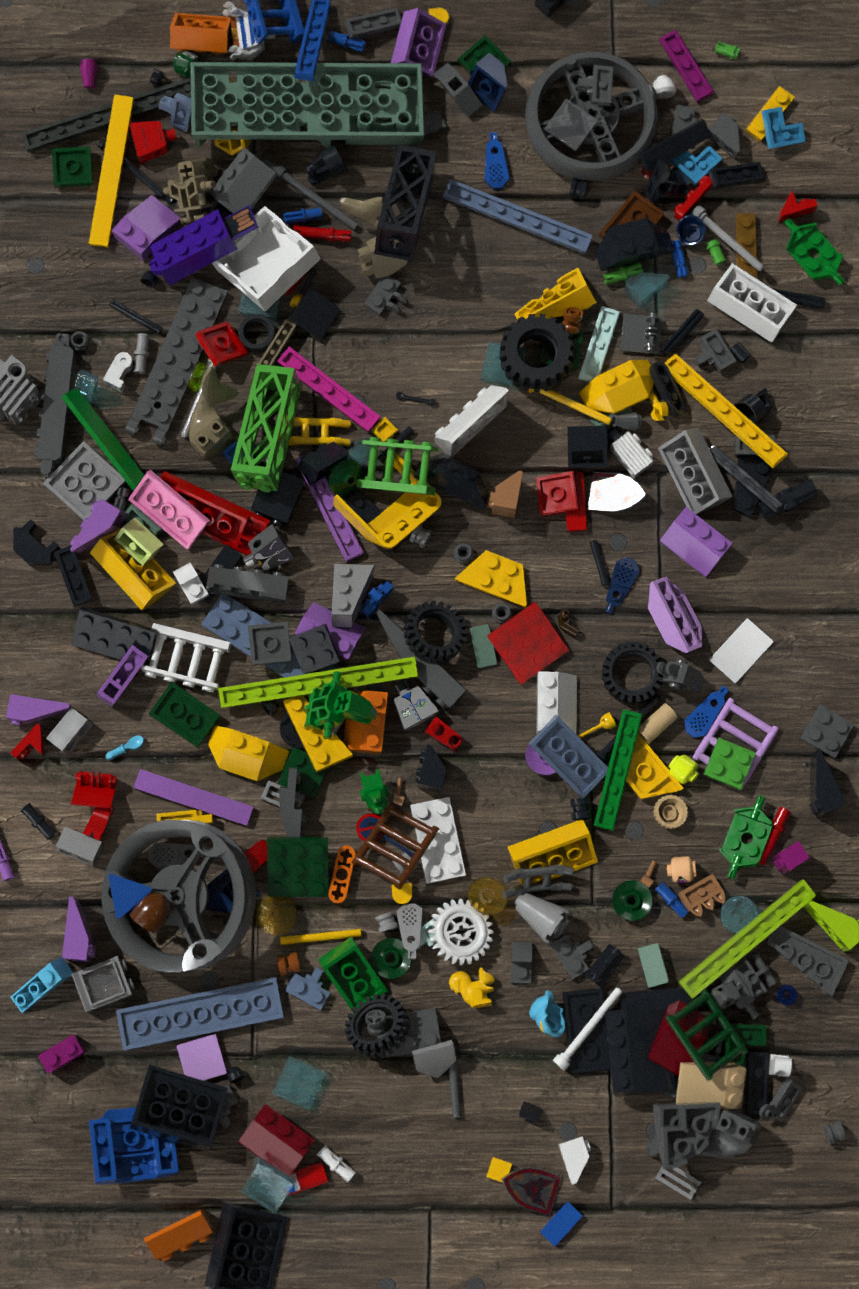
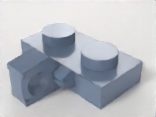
[159,92,191,132]
[285,967,330,1011]

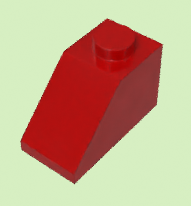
[244,839,267,875]

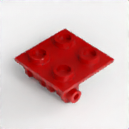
[71,771,118,809]

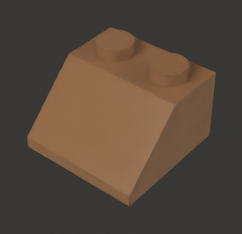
[488,471,523,518]

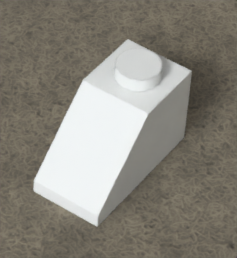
[558,1136,591,1185]

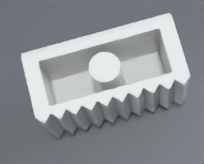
[610,431,653,478]

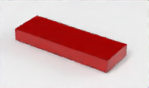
[566,472,587,532]

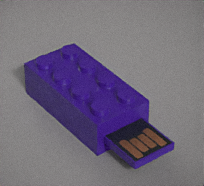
[150,205,259,285]

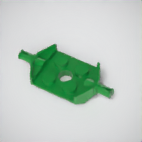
[784,218,845,286]
[719,795,774,880]

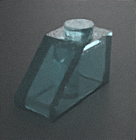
[624,273,670,307]

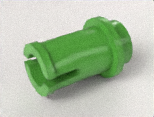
[715,41,740,60]
[707,239,726,265]

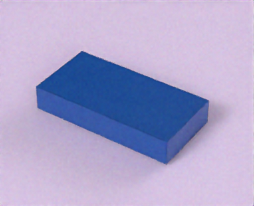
[540,1201,582,1246]

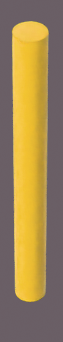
[280,929,361,945]

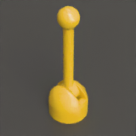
[578,712,617,739]

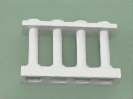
[141,623,231,693]

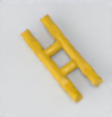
[289,417,351,447]

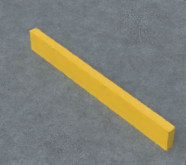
[89,94,134,248]
[665,354,787,469]

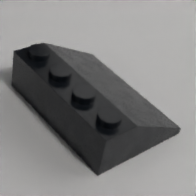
[605,1009,676,1097]
[129,1064,228,1152]
[204,1203,288,1289]

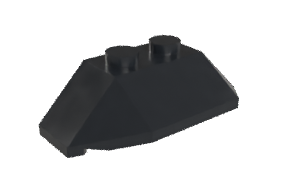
[595,218,675,272]
[414,453,489,509]

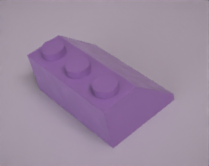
[391,8,446,77]
[659,507,732,578]
[295,602,366,663]

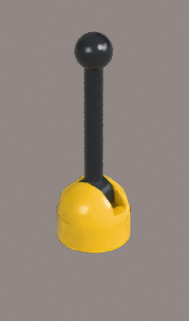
[289,267,317,308]

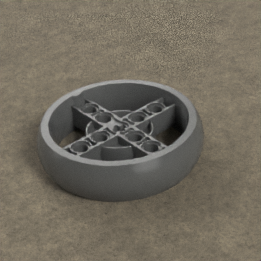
[525,51,659,182]

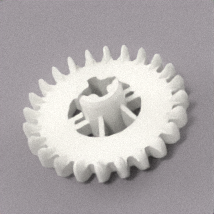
[428,899,494,966]

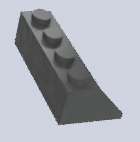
[206,564,288,603]

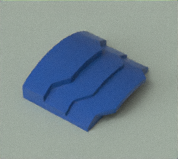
[89,1107,178,1185]

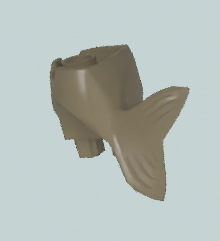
[340,197,408,279]
[189,367,239,459]

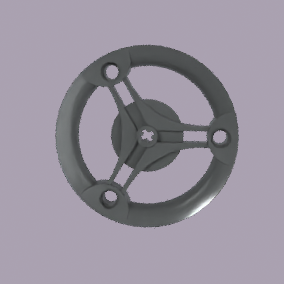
[102,820,256,972]

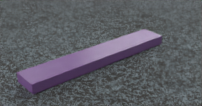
[295,451,364,563]
[133,769,254,826]

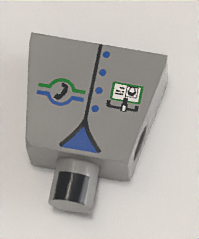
[394,681,438,732]

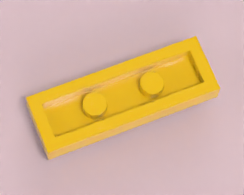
[745,86,795,143]

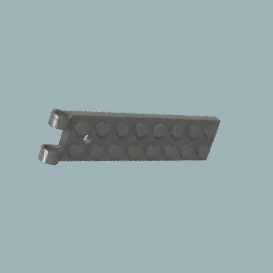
[125,278,228,446]

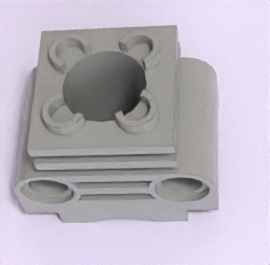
[0,355,41,426]

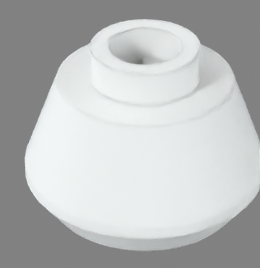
[652,75,677,99]

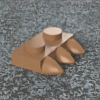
[678,874,725,917]

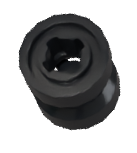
[570,798,591,820]

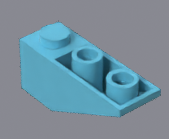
[10,957,73,1013]

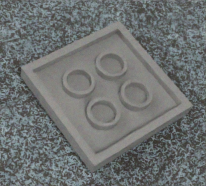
[43,441,126,520]

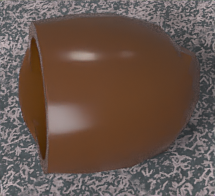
[130,893,171,933]

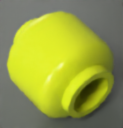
[668,754,699,784]

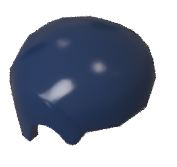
[676,215,706,247]

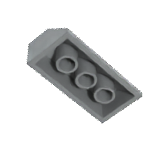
[658,427,733,515]

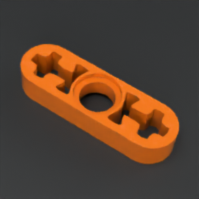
[328,846,356,904]

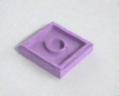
[177,1034,227,1081]

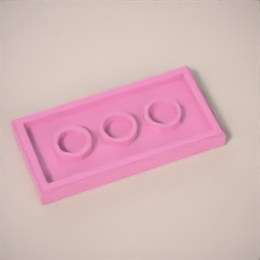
[128,470,210,550]

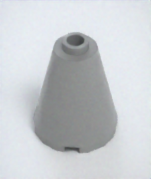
[515,893,572,945]

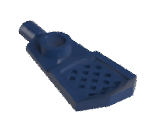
[605,557,640,615]

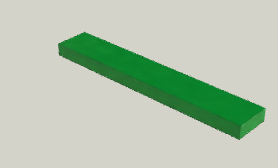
[61,388,145,490]
[594,709,643,831]

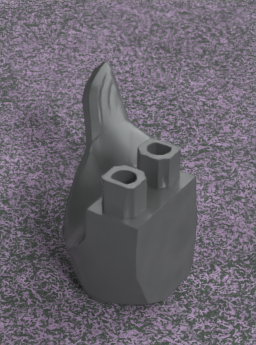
[696,1109,761,1158]

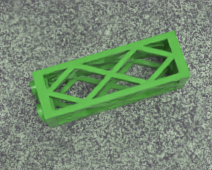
[231,364,303,492]

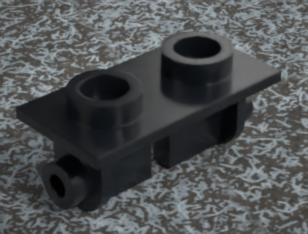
[585,943,625,988]

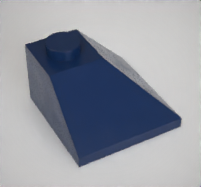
[468,53,508,112]
[207,869,259,913]

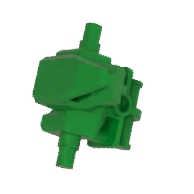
[304,671,377,739]

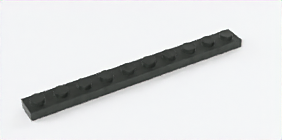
[21,77,191,153]

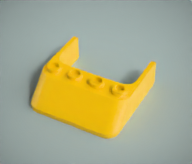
[333,452,442,549]

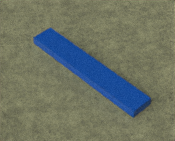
[294,0,331,81]

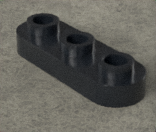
[649,361,686,417]

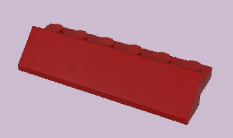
[160,471,270,555]

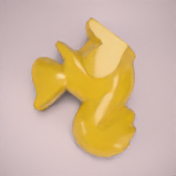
[449,967,495,1009]

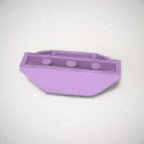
[648,577,702,653]

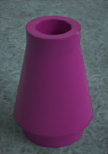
[80,59,99,89]

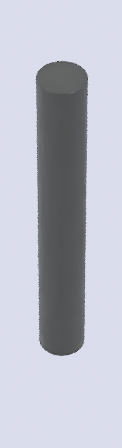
[449,1055,461,1118]

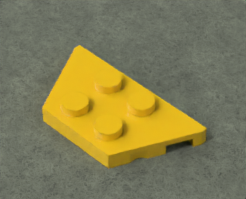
[455,550,527,608]
[626,733,684,800]

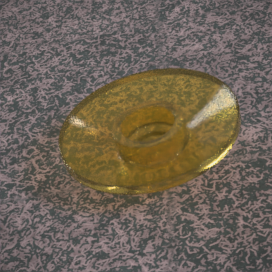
[468,877,508,915]
[256,897,297,935]

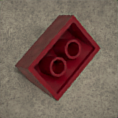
[238,1104,315,1179]

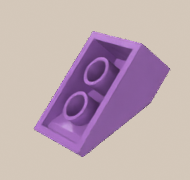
[112,195,180,262]
[62,897,96,962]

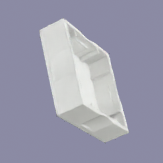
[213,206,321,311]

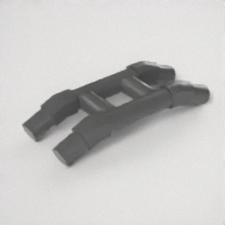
[502,865,574,899]

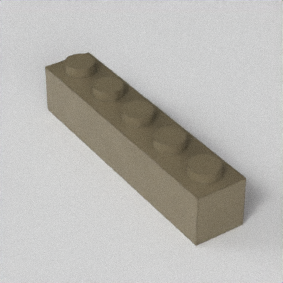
[255,319,297,370]

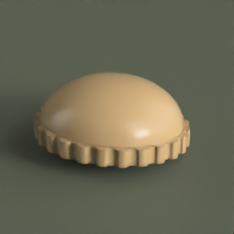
[653,795,688,829]

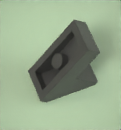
[510,942,532,984]

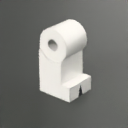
[103,352,133,393]
[768,1054,792,1077]

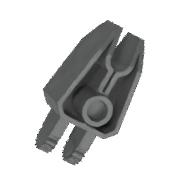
[656,659,704,691]

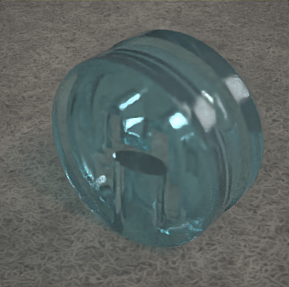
[719,896,758,934]

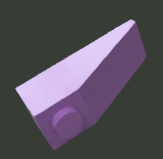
[95,645,148,707]
[6,694,72,726]

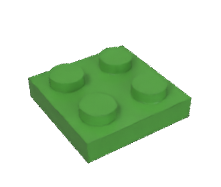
[703,738,756,790]

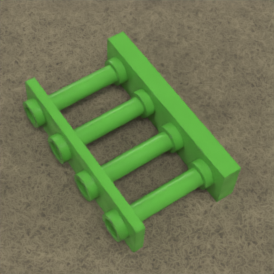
[356,437,440,495]

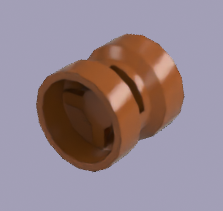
[562,307,583,334]
[277,952,301,976]

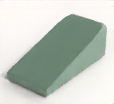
[469,624,497,668]

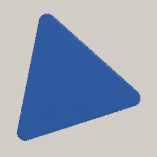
[109,874,152,918]

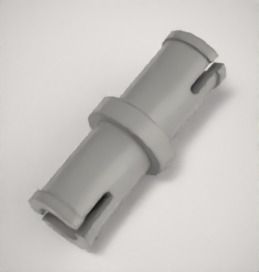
[133,333,150,374]

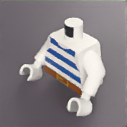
[223,2,275,61]

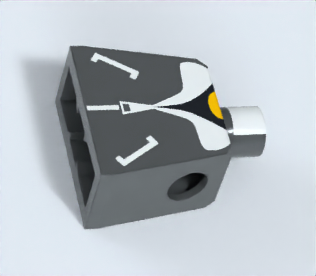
[243,524,294,571]

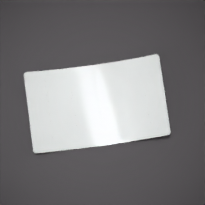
[709,618,773,683]

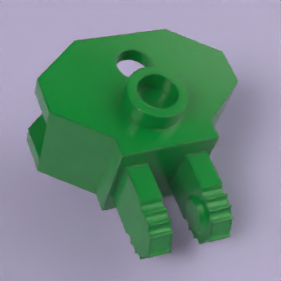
[359,769,389,814]

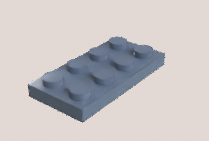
[528,715,608,798]

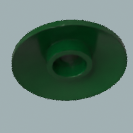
[328,458,362,497]
[612,880,652,921]
[371,938,411,979]

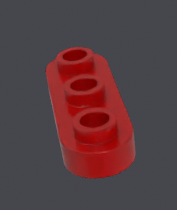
[673,175,712,221]

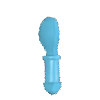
[105,735,145,761]

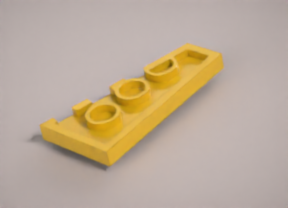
[283,695,353,773]

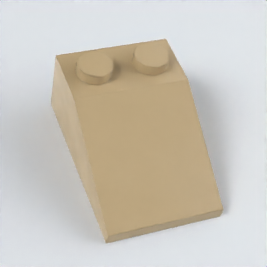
[676,1062,746,1109]

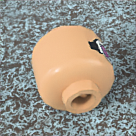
[667,856,696,883]

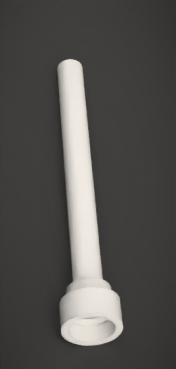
[552,988,622,1071]

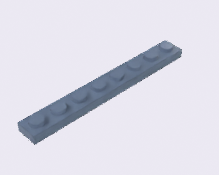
[443,179,593,254]

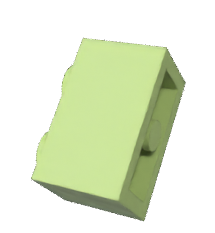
[114,518,164,566]

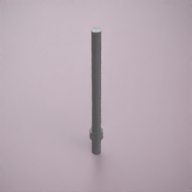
[264,158,358,231]

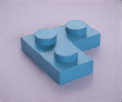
[761,107,806,149]
[669,146,723,186]

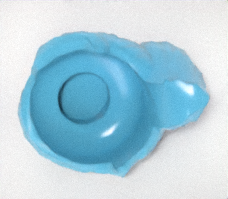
[529,990,565,1037]

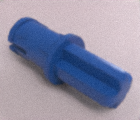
[327,30,366,52]
[283,207,322,224]
[654,881,689,918]

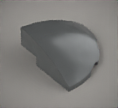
[653,1102,720,1170]

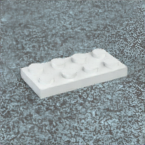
[410,797,466,884]

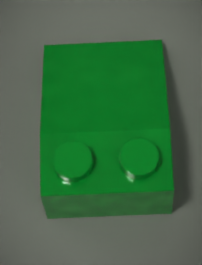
[318,936,388,1013]

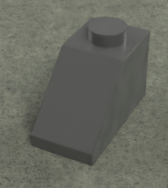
[708,113,740,160]

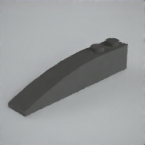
[377,610,466,710]

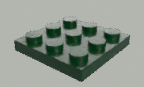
[267,837,329,897]

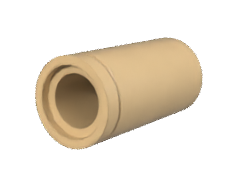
[638,703,678,744]

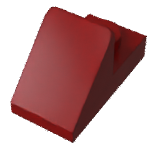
[778,191,818,223]
[10,723,44,761]

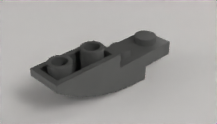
[279,767,306,837]

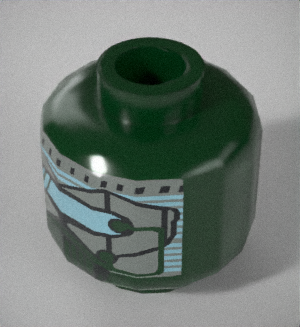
[172,51,201,79]

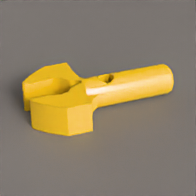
[649,388,668,421]

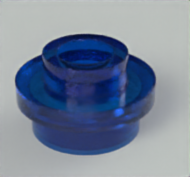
[777,985,797,1005]

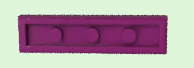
[659,29,714,103]

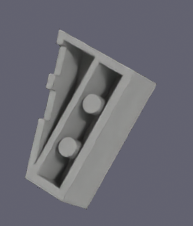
[331,564,374,627]

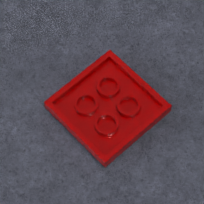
[487,602,569,685]

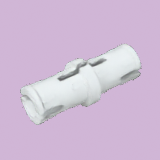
[317,1145,356,1182]

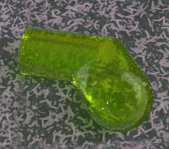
[188,363,206,392]

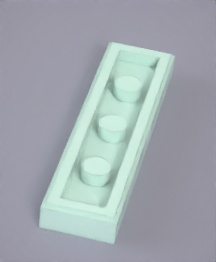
[579,306,620,382]

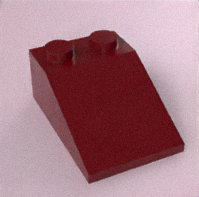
[648,1000,712,1076]

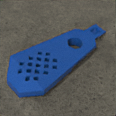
[485,132,509,189]
[684,686,729,738]

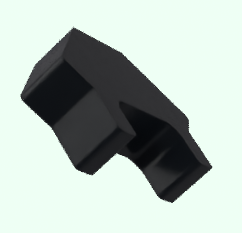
[13,519,60,566]

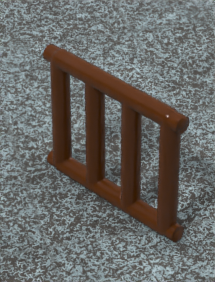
[352,802,439,890]

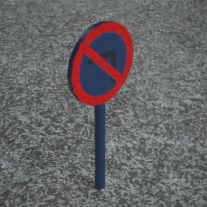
[356,814,414,857]

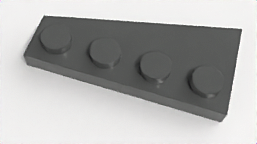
[767,926,849,997]

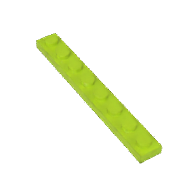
[679,879,816,999]

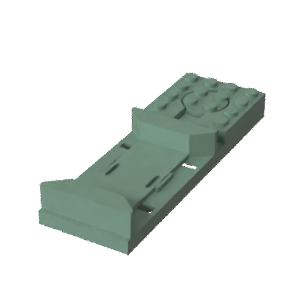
[190,62,424,148]

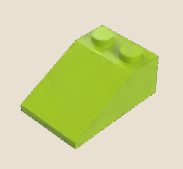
[803,901,859,952]

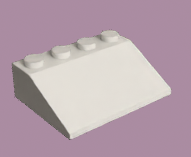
[435,385,509,457]

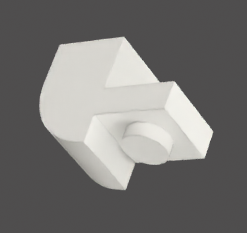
[173,563,209,605]

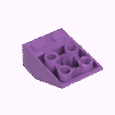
[70,499,128,554]

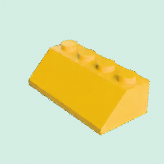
[90,528,176,610]
[508,819,598,885]

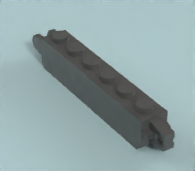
[34,333,76,479]

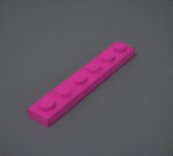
[277,347,380,433]

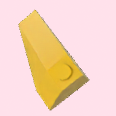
[514,268,596,321]

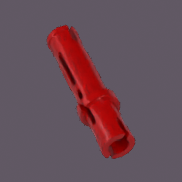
[293,225,352,242]
[759,807,791,866]

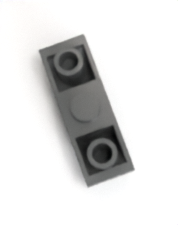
[433,63,483,118]

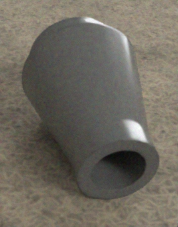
[612,412,642,432]

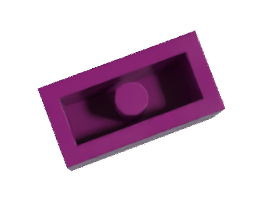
[773,841,810,874]
[38,1034,87,1074]

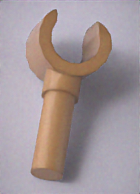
[392,778,405,807]
[640,861,657,888]

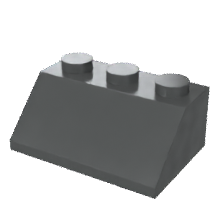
[209,147,278,213]
[378,1008,441,1058]

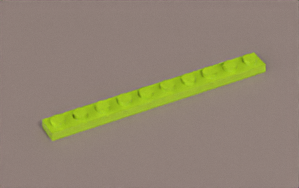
[218,657,418,708]

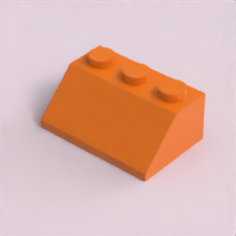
[170,13,231,54]
[343,691,388,755]
[144,1209,214,1261]

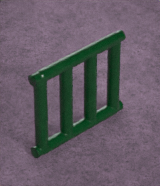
[665,989,748,1081]

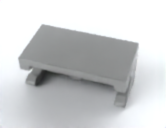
[46,707,93,756]
[56,827,102,867]

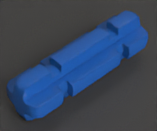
[672,240,688,278]

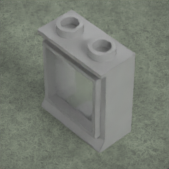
[72,956,135,1013]

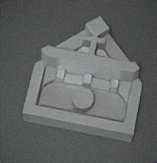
[412,1040,456,1078]

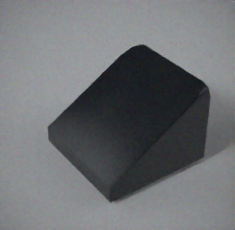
[518,1101,542,1123]

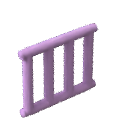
[692,698,779,789]

